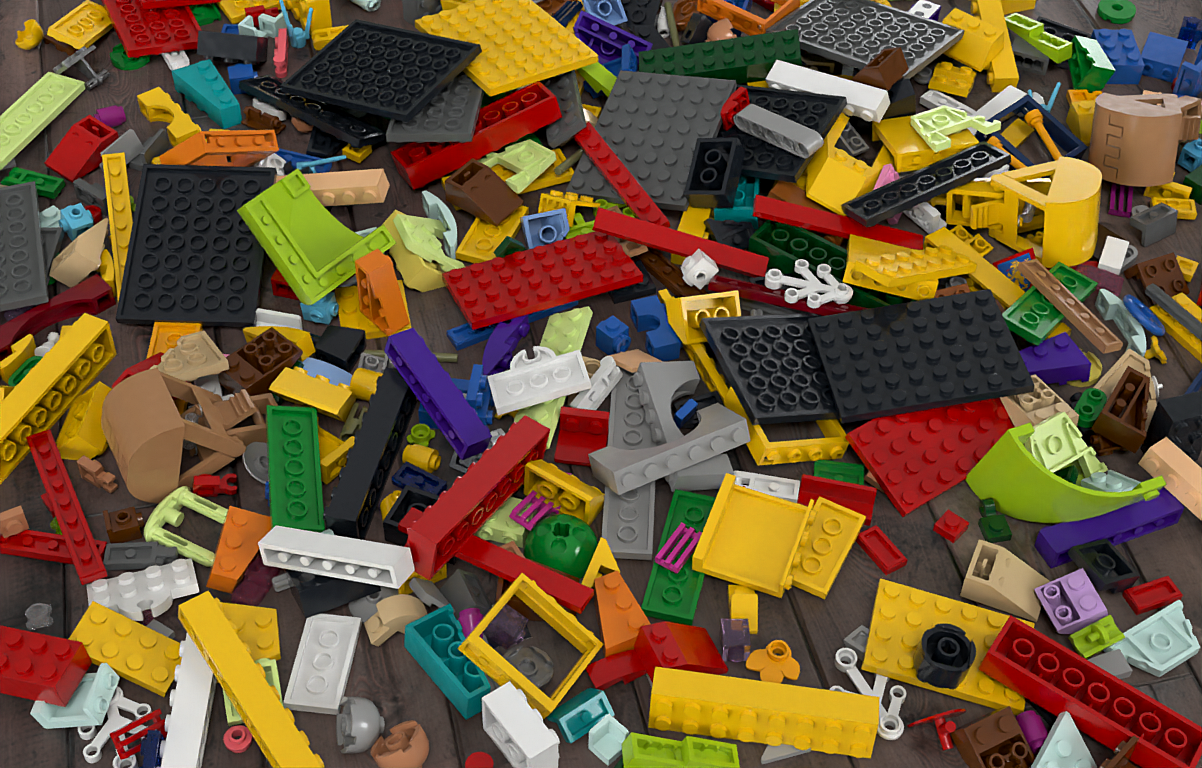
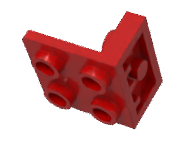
[554,406,610,466]

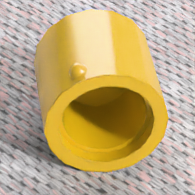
[350,367,383,402]

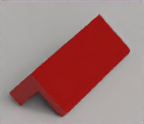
[797,474,877,526]

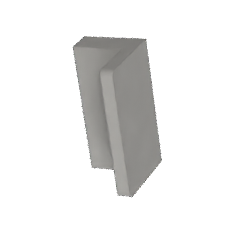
[99,129,144,172]

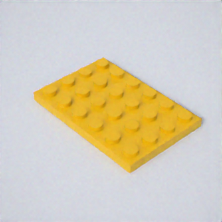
[861,578,1035,715]

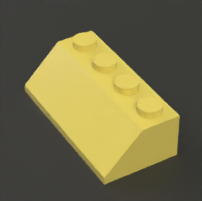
[382,209,446,292]

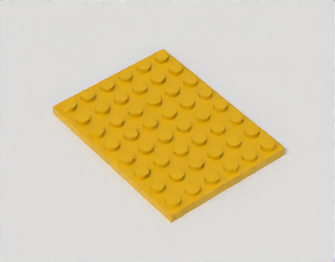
[415,0,598,97]

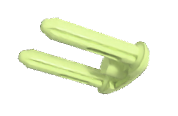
[144,486,228,567]

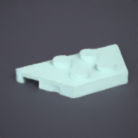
[1103,600,1200,677]
[1031,711,1097,768]

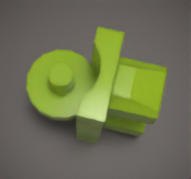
[1068,615,1125,659]

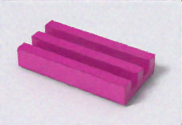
[509,490,554,531]
[655,522,702,574]

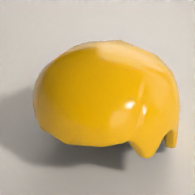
[15,19,43,50]

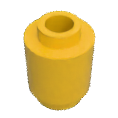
[402,444,441,473]

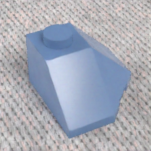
[582,0,628,26]
[520,208,570,250]

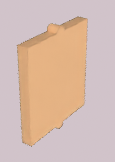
[608,349,663,373]

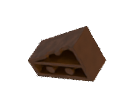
[1091,366,1150,454]

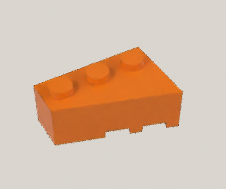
[355,249,410,336]
[206,506,271,594]
[594,570,651,658]

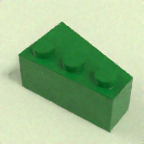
[1068,35,1116,93]

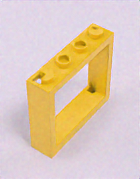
[723,386,849,465]
[457,573,603,719]

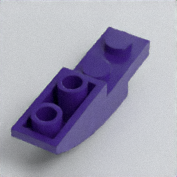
[482,314,530,382]

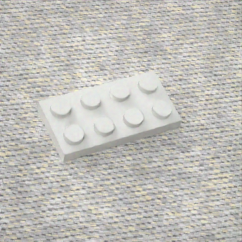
[283,613,362,715]

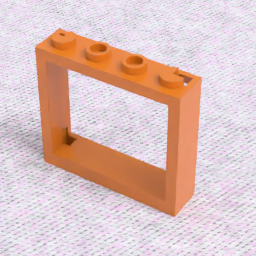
[697,0,800,36]
[159,130,279,167]

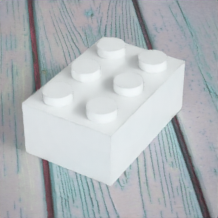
[482,681,560,768]

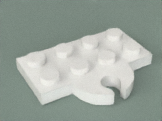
[487,346,592,415]
[86,558,199,621]

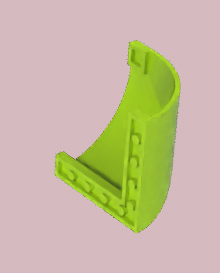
[237,169,396,305]
[965,422,1167,523]

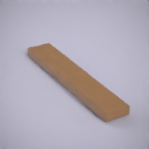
[1016,259,1123,354]

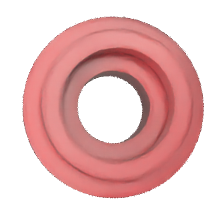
[223,725,252,753]

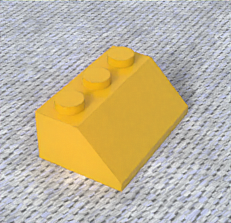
[942,8,1005,72]
[1066,100,1095,146]
[666,291,741,344]
[269,366,357,422]
[56,381,112,460]
[524,459,605,526]

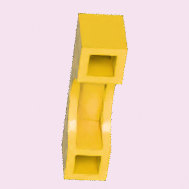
[137,87,201,147]

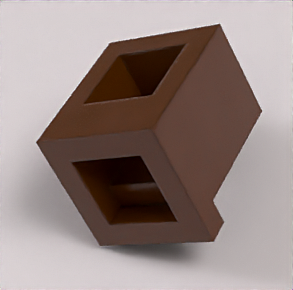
[102,506,145,544]

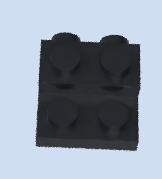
[1067,538,1140,594]

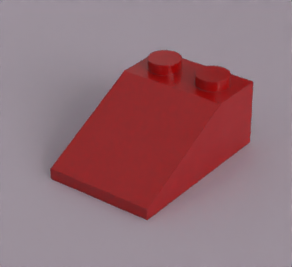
[634,621,729,683]

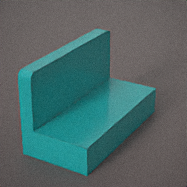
[547,688,615,744]

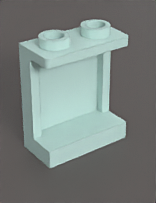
[30,663,120,729]

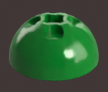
[523,514,598,579]

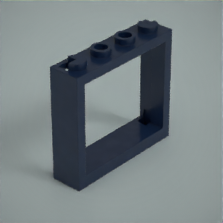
[975,94,1088,178]

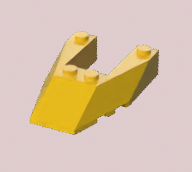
[805,112,894,216]

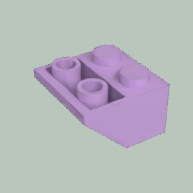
[1034,568,1108,634]

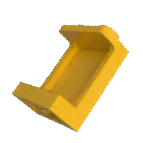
[317,417,355,484]

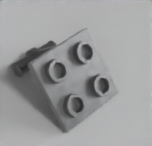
[53,45,110,91]

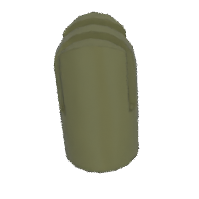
[340,402,368,442]

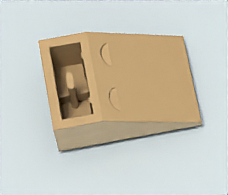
[49,218,109,288]
[1000,374,1079,427]
[960,539,1050,622]

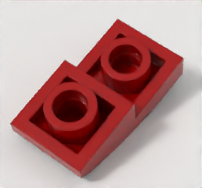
[720,86,750,131]
[585,649,647,690]

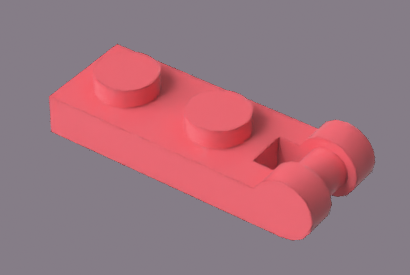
[273,28,289,78]

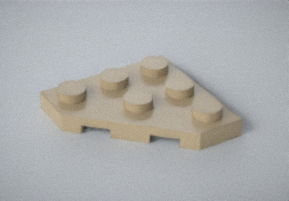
[150,331,229,382]
[1093,349,1157,431]

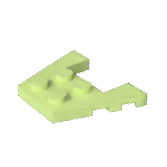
[910,105,1001,152]
[477,139,557,194]
[393,214,465,272]
[1024,412,1108,478]

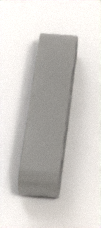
[733,104,824,159]

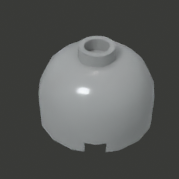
[336,697,385,753]

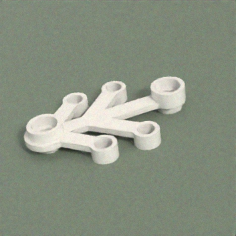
[765,259,853,308]
[829,648,906,740]
[78,686,157,768]

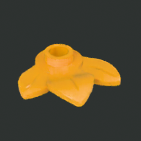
[745,640,800,684]

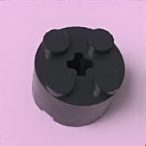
[913,623,976,689]

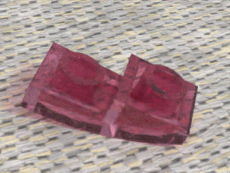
[1075,264,1124,297]
[231,556,281,607]

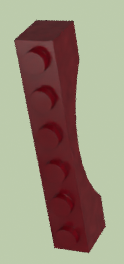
[0,274,116,362]

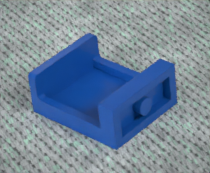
[1141,32,1188,83]
[583,44,638,99]
[1172,44,1202,98]

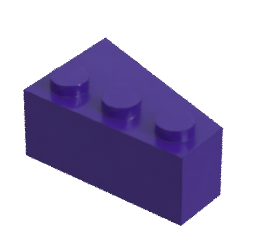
[1019,332,1091,385]

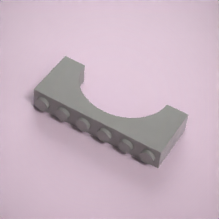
[633,361,734,492]
[588,403,751,495]

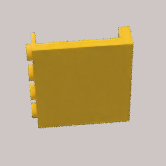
[872,115,979,173]
[842,234,938,301]
[692,473,817,598]

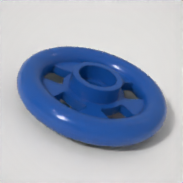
[1123,294,1165,336]

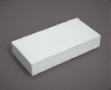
[1097,236,1129,275]

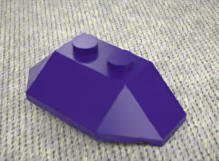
[573,10,653,65]

